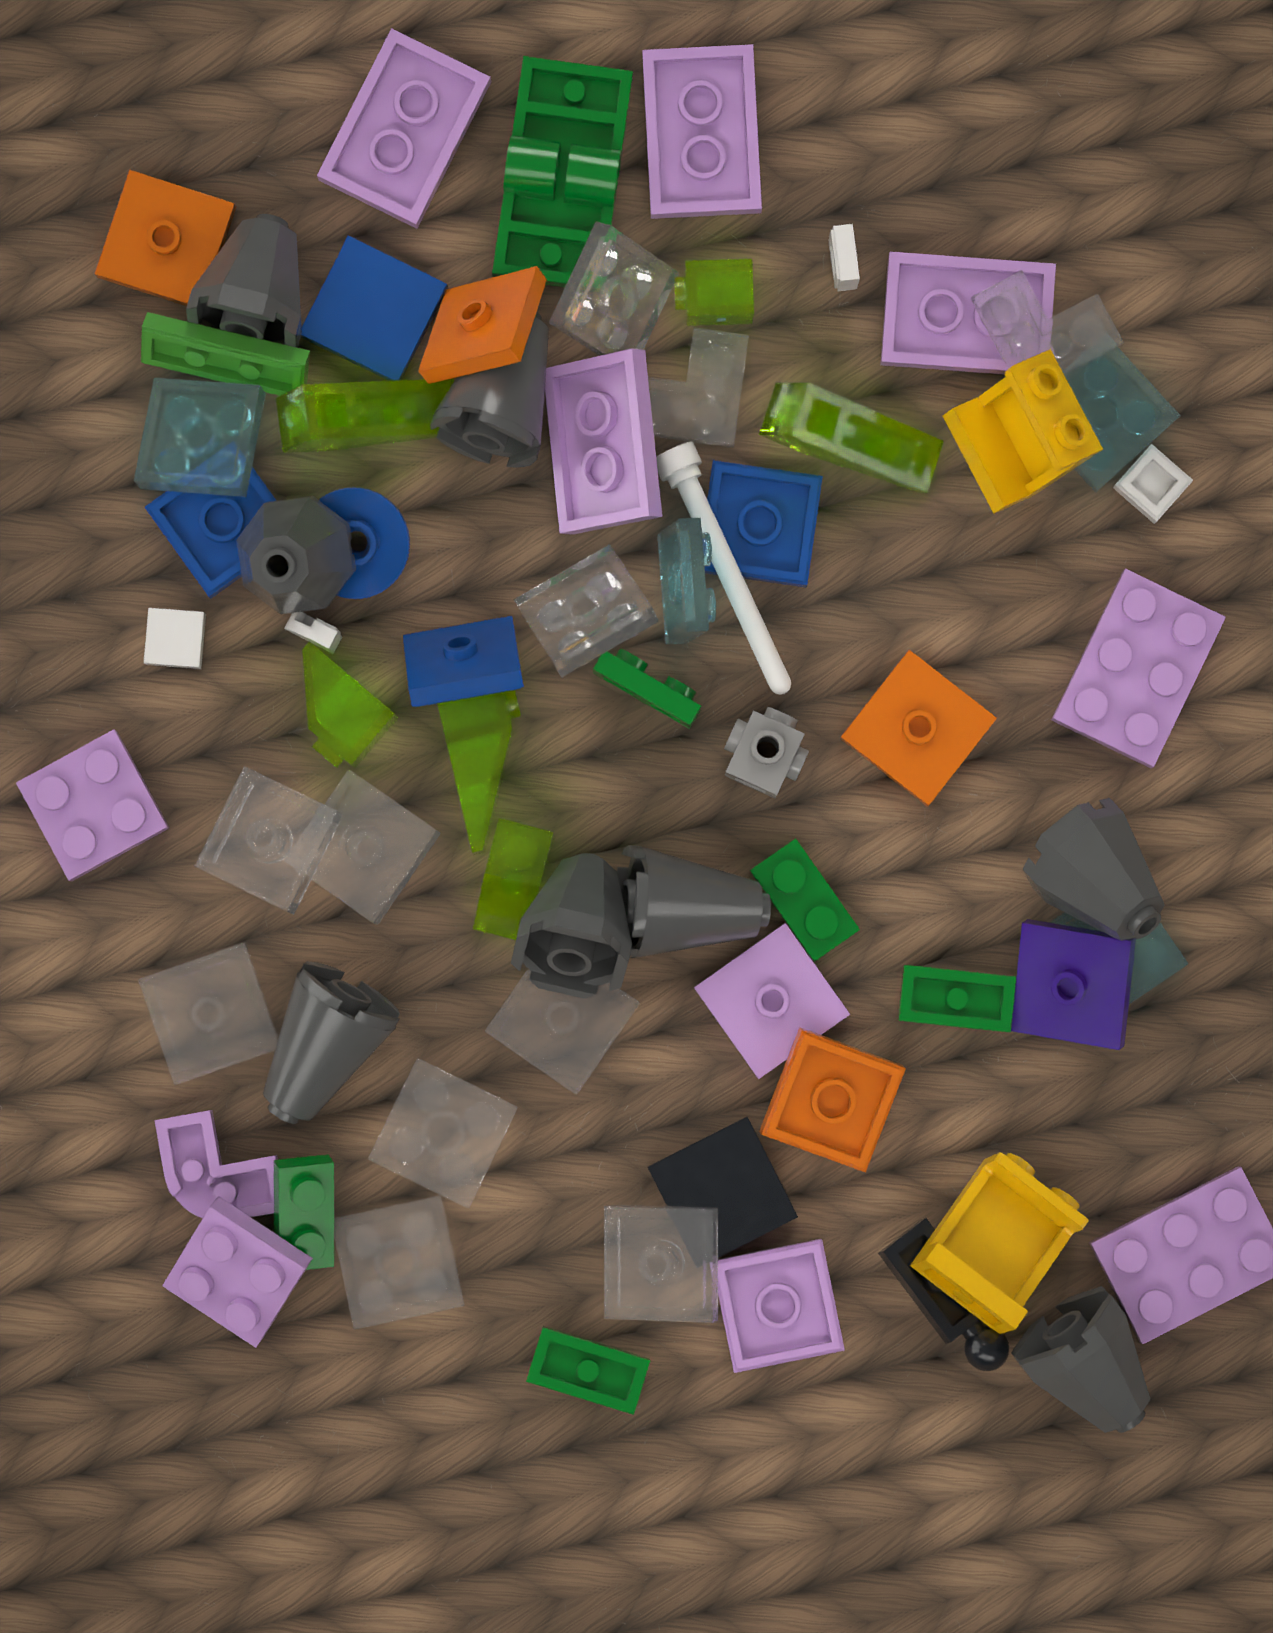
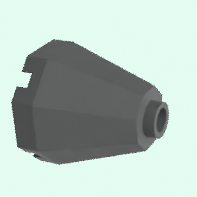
[186,214,302,348]
[236,496,356,614]
[1023,798,1165,941]
[511,853,632,999]
[1011,1286,1150,1433]

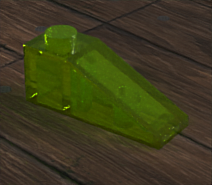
[276,378,454,453]
[759,382,944,493]
[437,690,522,856]

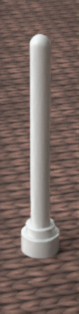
[656,441,791,695]

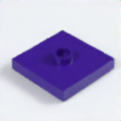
[1011,919,1136,1050]

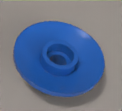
[319,487,410,599]

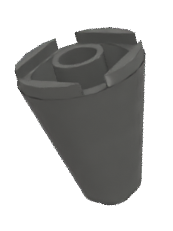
[430,312,549,468]
[617,845,771,958]
[263,961,400,1124]

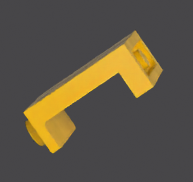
[942,349,1103,514]
[910,1152,1089,1334]

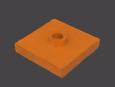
[95,170,236,306]
[418,266,547,384]
[840,650,997,807]
[759,1027,906,1173]

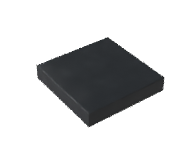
[647,1116,798,1268]

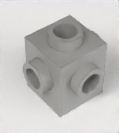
[724,707,809,799]

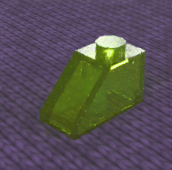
[302,641,398,769]
[473,818,555,940]

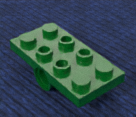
[492,56,633,293]

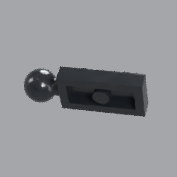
[878,1218,1009,1371]

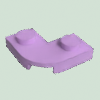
[154,1110,278,1219]

